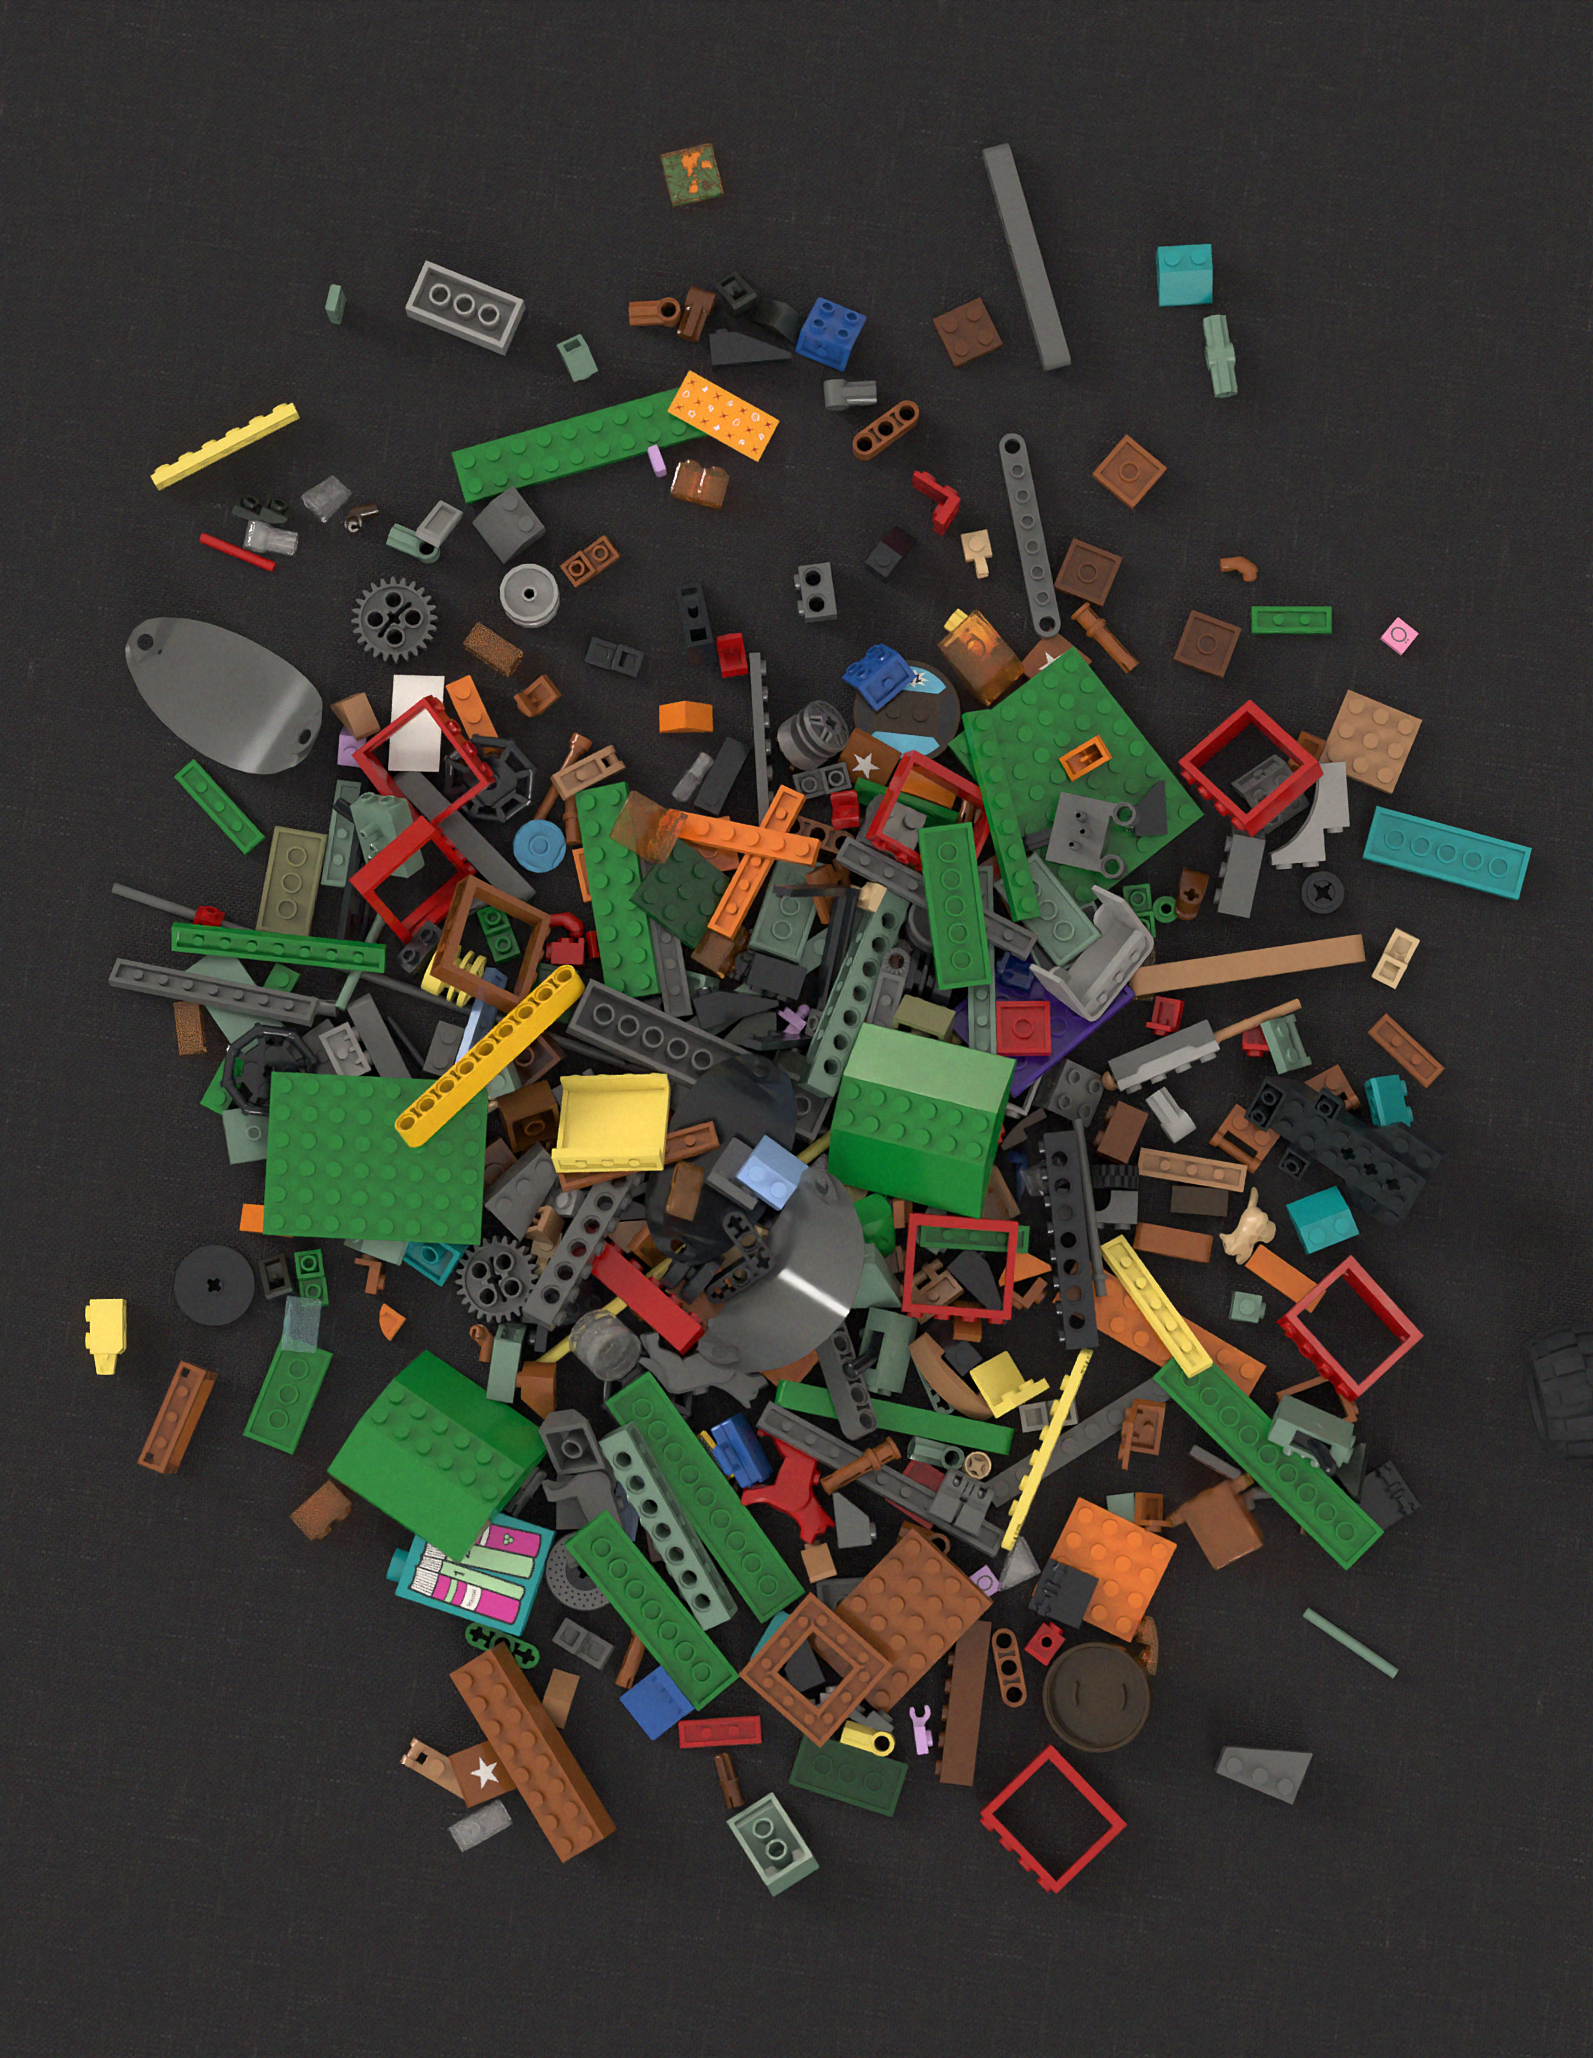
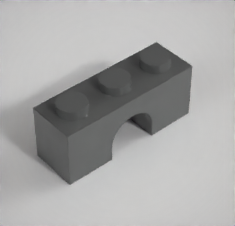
[1056,1188,1138,1230]

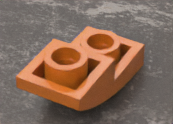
[901,769,956,809]

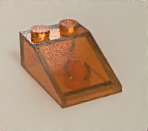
[937,609,1026,706]

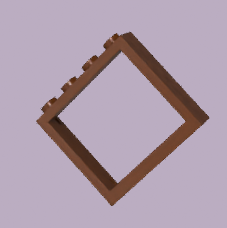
[429,874,551,1014]
[138,1361,218,1474]

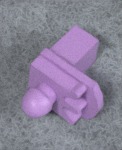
[775,1004,810,1034]

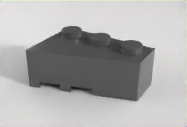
[1213,826,1266,918]
[483,1141,558,1242]
[1214,1745,1313,1805]

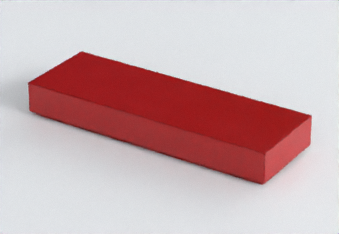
[679,1715,762,1748]

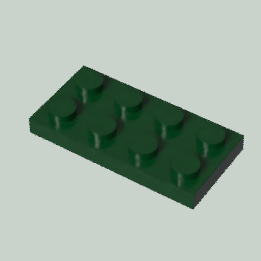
[788,1734,909,1817]

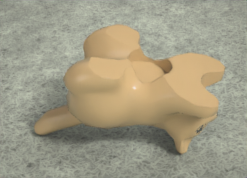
[1219,1187,1276,1265]

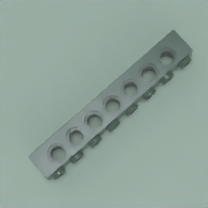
[796,890,910,1098]
[599,1421,738,1631]

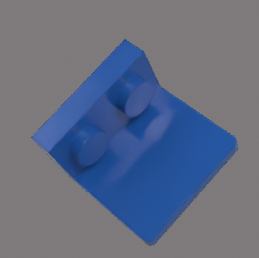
[795,297,867,372]
[842,643,917,711]
[620,1665,695,1740]

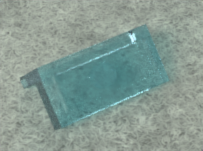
[281,1296,322,1353]

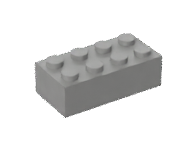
[405,261,525,356]

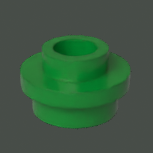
[1152,896,1177,923]

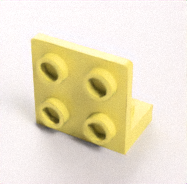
[970,1351,1050,1418]

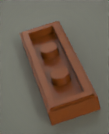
[1367,1013,1445,1089]

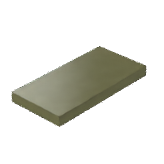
[256,826,328,936]

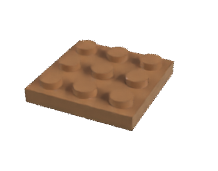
[1318,690,1422,795]

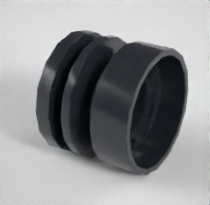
[902,949,952,1007]

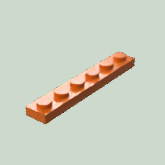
[707,785,806,940]
[662,809,821,868]

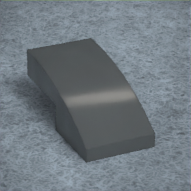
[552,1617,615,1670]

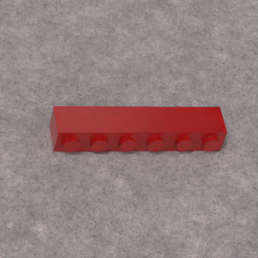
[572,1224,705,1356]

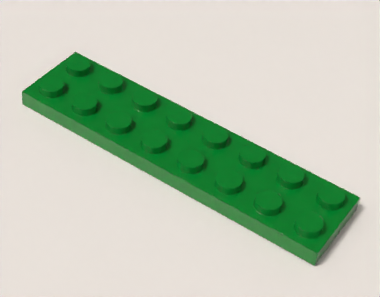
[575,782,662,998]
[563,1509,740,1711]

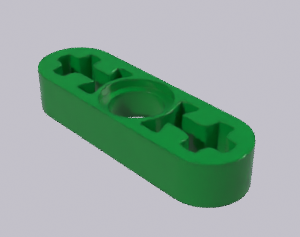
[465,1622,540,1669]

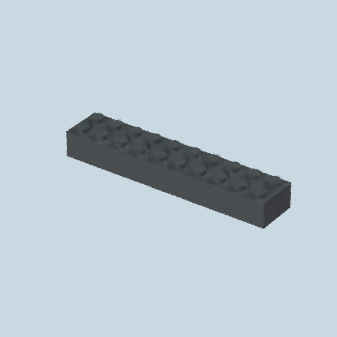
[566,979,835,1145]

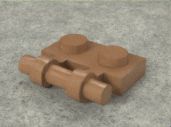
[900,1258,964,1325]

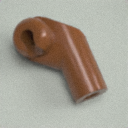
[1220,556,1258,582]
[469,1324,495,1363]

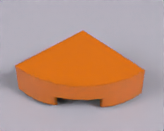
[379,1303,406,1341]

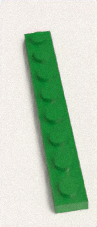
[962,709,1041,922]
[171,922,387,973]

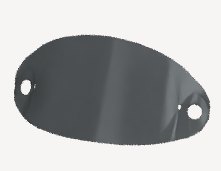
[125,617,323,775]
[697,1167,865,1373]

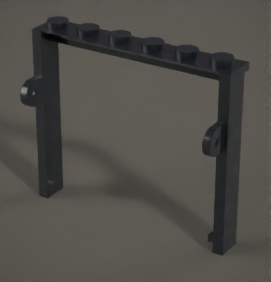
[743,882,860,1051]

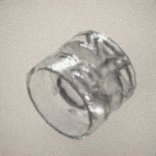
[569,1309,641,1381]

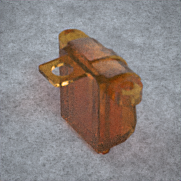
[1165,1473,1264,1571]

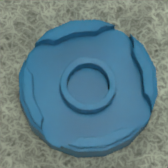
[512,819,566,873]

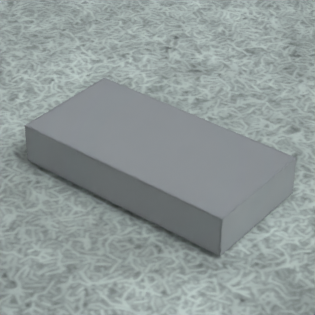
[415,500,463,548]

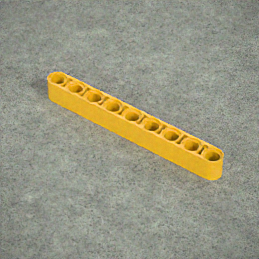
[395,965,585,1147]

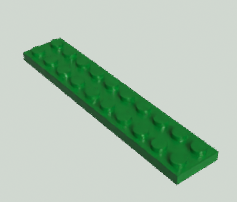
[451,387,709,505]
[1152,1357,1384,1571]
[605,1371,805,1624]

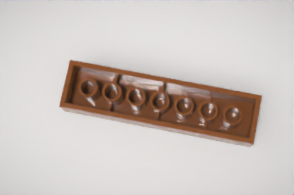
[449,1641,617,1863]

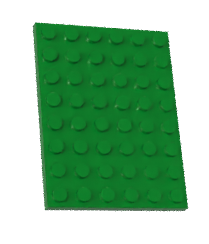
[947,646,1204,907]
[263,1072,489,1245]

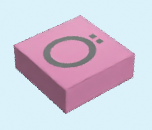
[1380,617,1419,655]

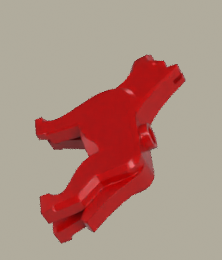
[740,1428,835,1545]

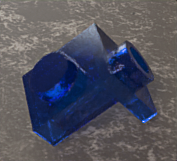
[995,951,1036,994]

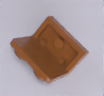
[1118,1398,1166,1470]

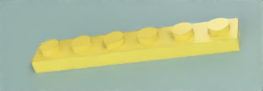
[151,403,300,490]
[1100,1235,1213,1378]

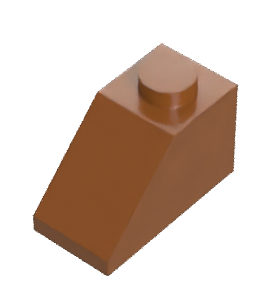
[516,1361,557,1420]

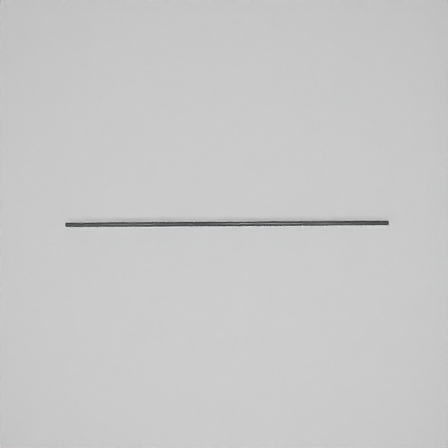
[112,883,830,1136]

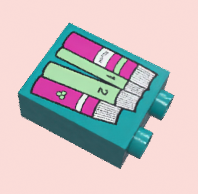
[386,1512,557,1636]

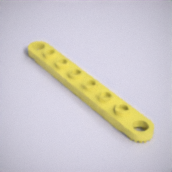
[1001,1348,1093,1551]

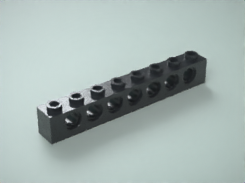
[1038,1129,1099,1350]

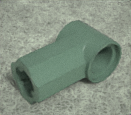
[386,523,440,564]
[907,1435,965,1470]

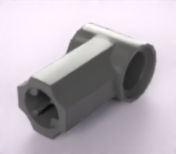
[824,379,877,411]

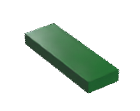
[1251,606,1332,634]

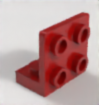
[912,471,961,536]

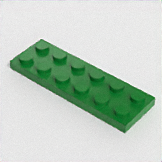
[917,822,992,990]

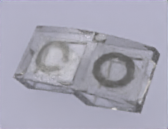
[449,1799,513,1852]

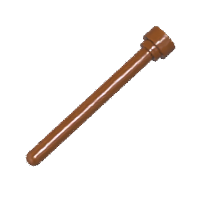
[533,732,593,820]

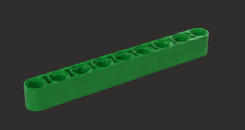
[774,1379,1014,1455]

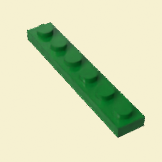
[200,962,301,1115]

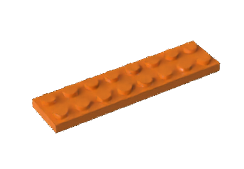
[1052,1261,1266,1397]

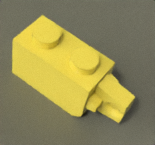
[85,1299,127,1375]

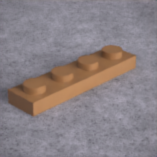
[1138,1148,1247,1193]

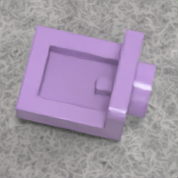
[338,726,368,767]

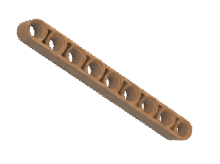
[1129,934,1366,996]

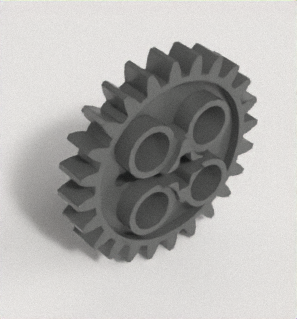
[351,577,438,664]
[455,1236,541,1323]

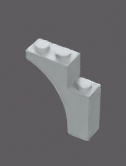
[1268,762,1350,869]

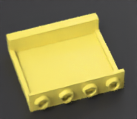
[551,1073,671,1173]

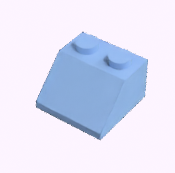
[733,1135,809,1211]

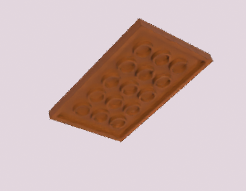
[807,1526,994,1713]

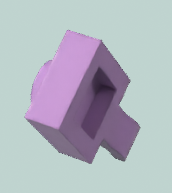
[910,1705,933,1755]

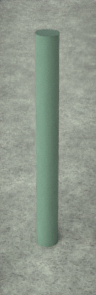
[335,913,385,1011]
[1303,1607,1399,1678]

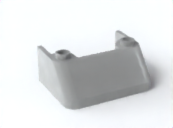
[1029,885,1154,1021]

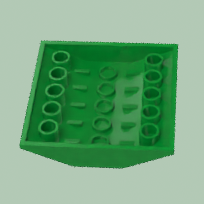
[827,1022,1017,1219]
[327,1350,548,1564]

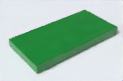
[243,1334,334,1455]

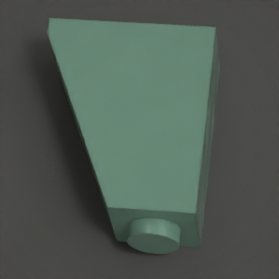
[851,1243,901,1308]
[486,1320,528,1404]

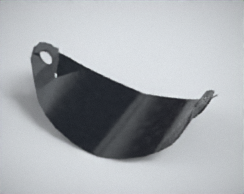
[645,1054,797,1265]

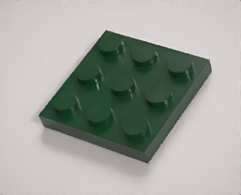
[629,836,731,949]

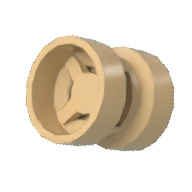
[959,1452,991,1480]

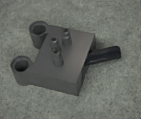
[1022,792,1140,880]

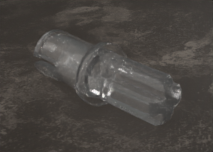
[672,752,714,803]

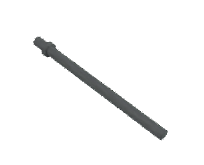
[1072,1119,1107,1297]

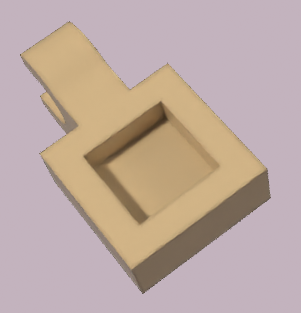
[961,529,992,579]
[850,882,887,913]
[530,1233,563,1275]

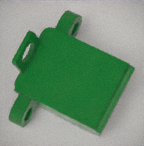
[853,1193,896,1258]

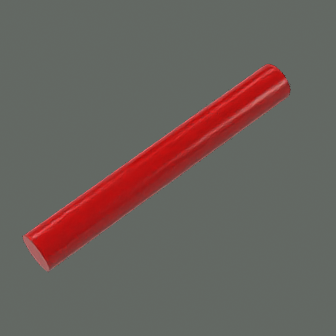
[199,532,276,572]

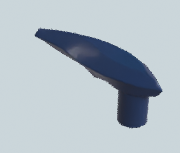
[1007,1149,1029,1201]

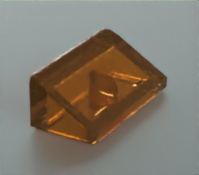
[174,1001,207,1056]

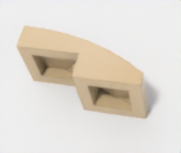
[1371,928,1420,989]

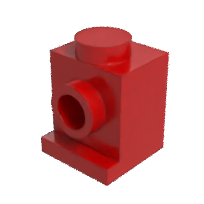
[546,938,585,967]
[1023,1622,1065,1666]

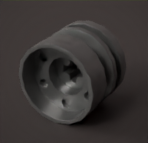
[777,700,849,771]

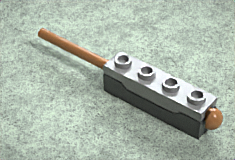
[1102,998,1302,1095]

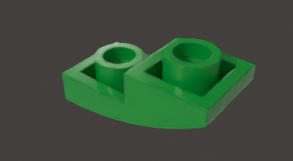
[1122,882,1156,938]
[476,906,522,965]
[294,1249,330,1309]

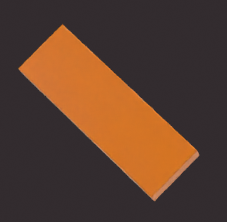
[1244,1244,1326,1313]

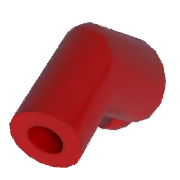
[549,912,584,938]

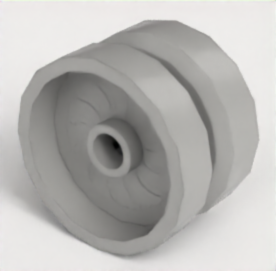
[500,564,560,628]

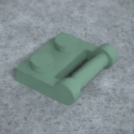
[1260,1014,1312,1074]

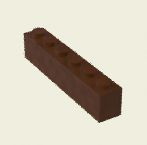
[935,1620,992,1786]

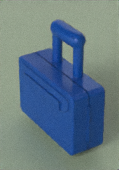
[711,1412,774,1489]

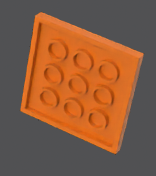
[1032,1497,1177,1642]

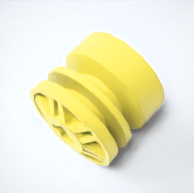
[421,945,487,1008]

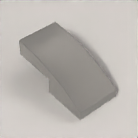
[1019,1398,1079,1433]

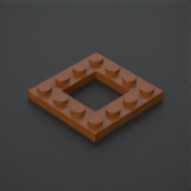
[738,1592,893,1748]

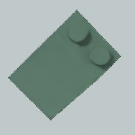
[727,1792,819,1897]

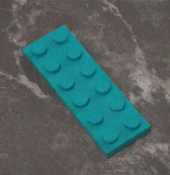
[1362,806,1532,901]

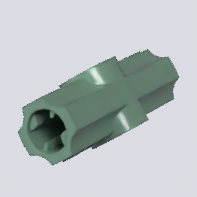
[1203,314,1238,398]

